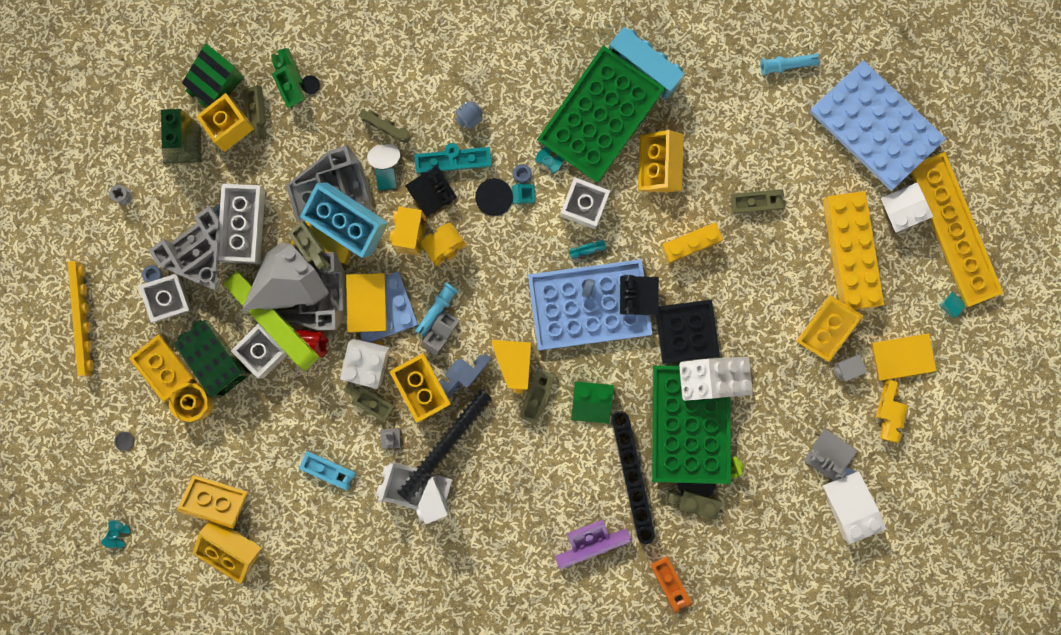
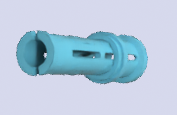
[760,53,820,76]
[415,282,459,337]

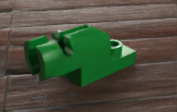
[271,48,306,108]

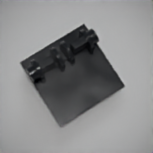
[405,165,457,217]
[620,275,659,315]

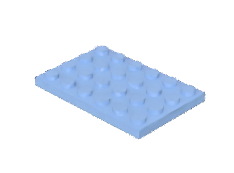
[809,60,946,191]
[528,259,652,351]

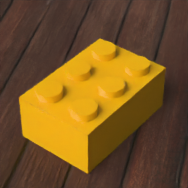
[389,206,427,256]

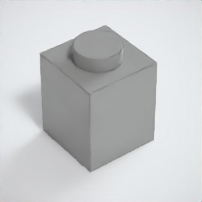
[834,354,867,382]

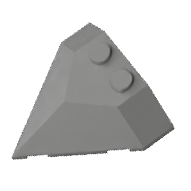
[149,206,220,291]
[242,242,329,312]

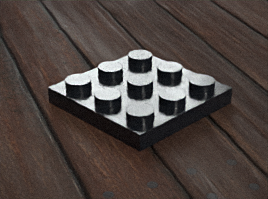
[655,299,720,364]

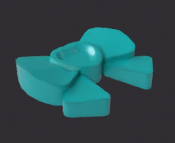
[535,147,564,174]
[101,520,130,549]

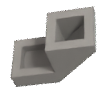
[420,310,460,356]

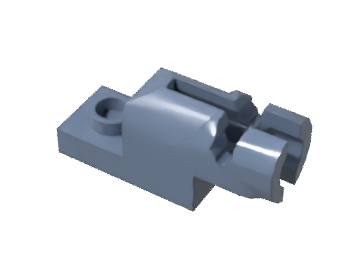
[439,353,492,398]

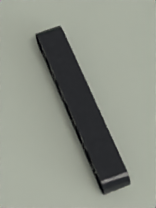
[611,411,655,544]

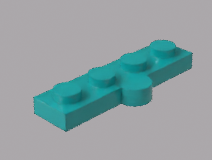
[414,143,492,174]

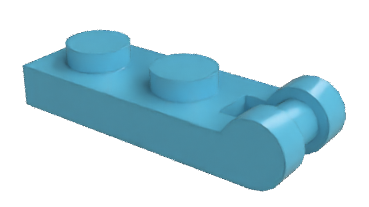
[299,451,356,491]

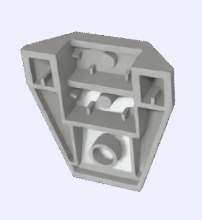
[286,145,372,222]
[276,252,347,331]

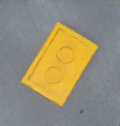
[346,273,387,332]
[796,295,863,362]
[871,333,937,381]
[129,334,195,403]
[177,475,248,529]

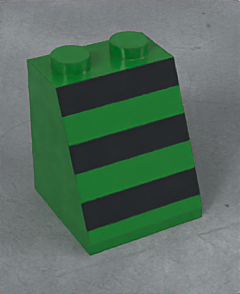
[182,43,244,108]

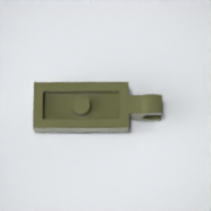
[244,85,267,140]
[288,221,331,271]
[343,384,395,423]
[667,489,722,520]

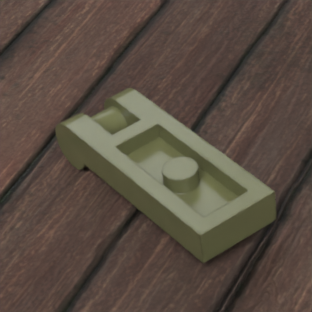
[359,109,410,143]
[730,189,786,214]
[519,367,556,424]

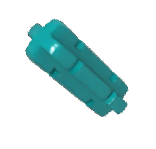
[569,239,606,259]

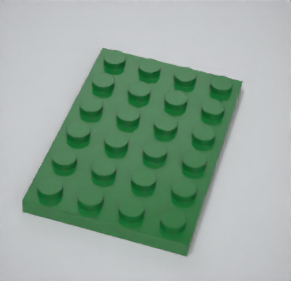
[537,45,666,184]
[652,365,731,484]

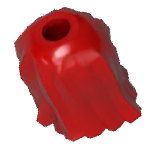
[296,330,329,358]

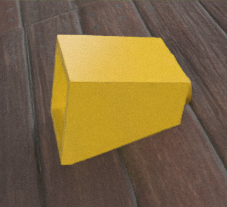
[492,340,531,394]

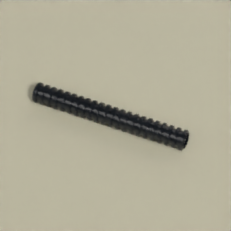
[397,390,493,502]

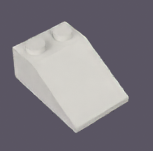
[822,471,886,544]

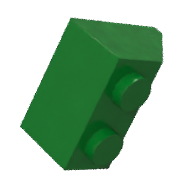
[571,381,614,424]

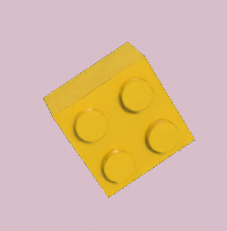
[196,93,255,152]

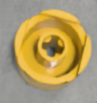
[421,222,467,267]
[169,383,214,422]

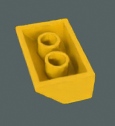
[638,130,684,192]
[389,353,451,423]
[192,521,261,584]

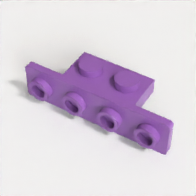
[555,520,632,569]

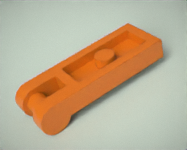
[650,555,693,614]

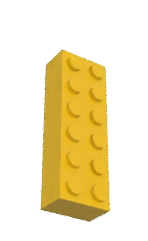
[823,191,884,310]

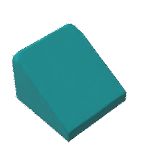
[375,168,397,191]
[512,183,535,204]
[939,291,965,318]

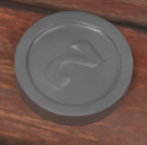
[114,431,134,451]

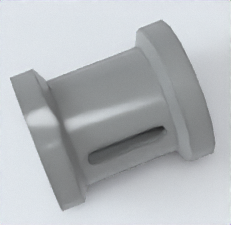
[109,185,132,205]

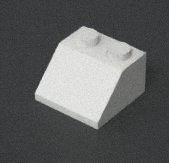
[881,183,933,233]
[416,476,449,524]

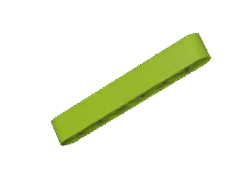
[223,269,320,372]

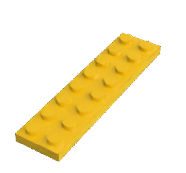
[910,152,1004,308]

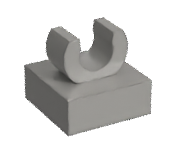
[380,428,401,449]

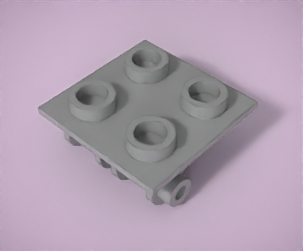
[804,429,857,481]

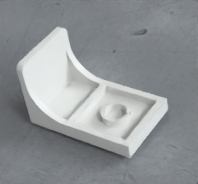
[679,357,753,401]
[376,462,453,510]

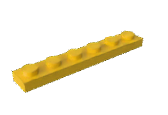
[68,261,94,376]

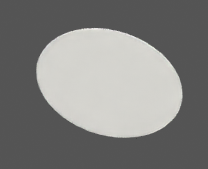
[367,144,400,169]

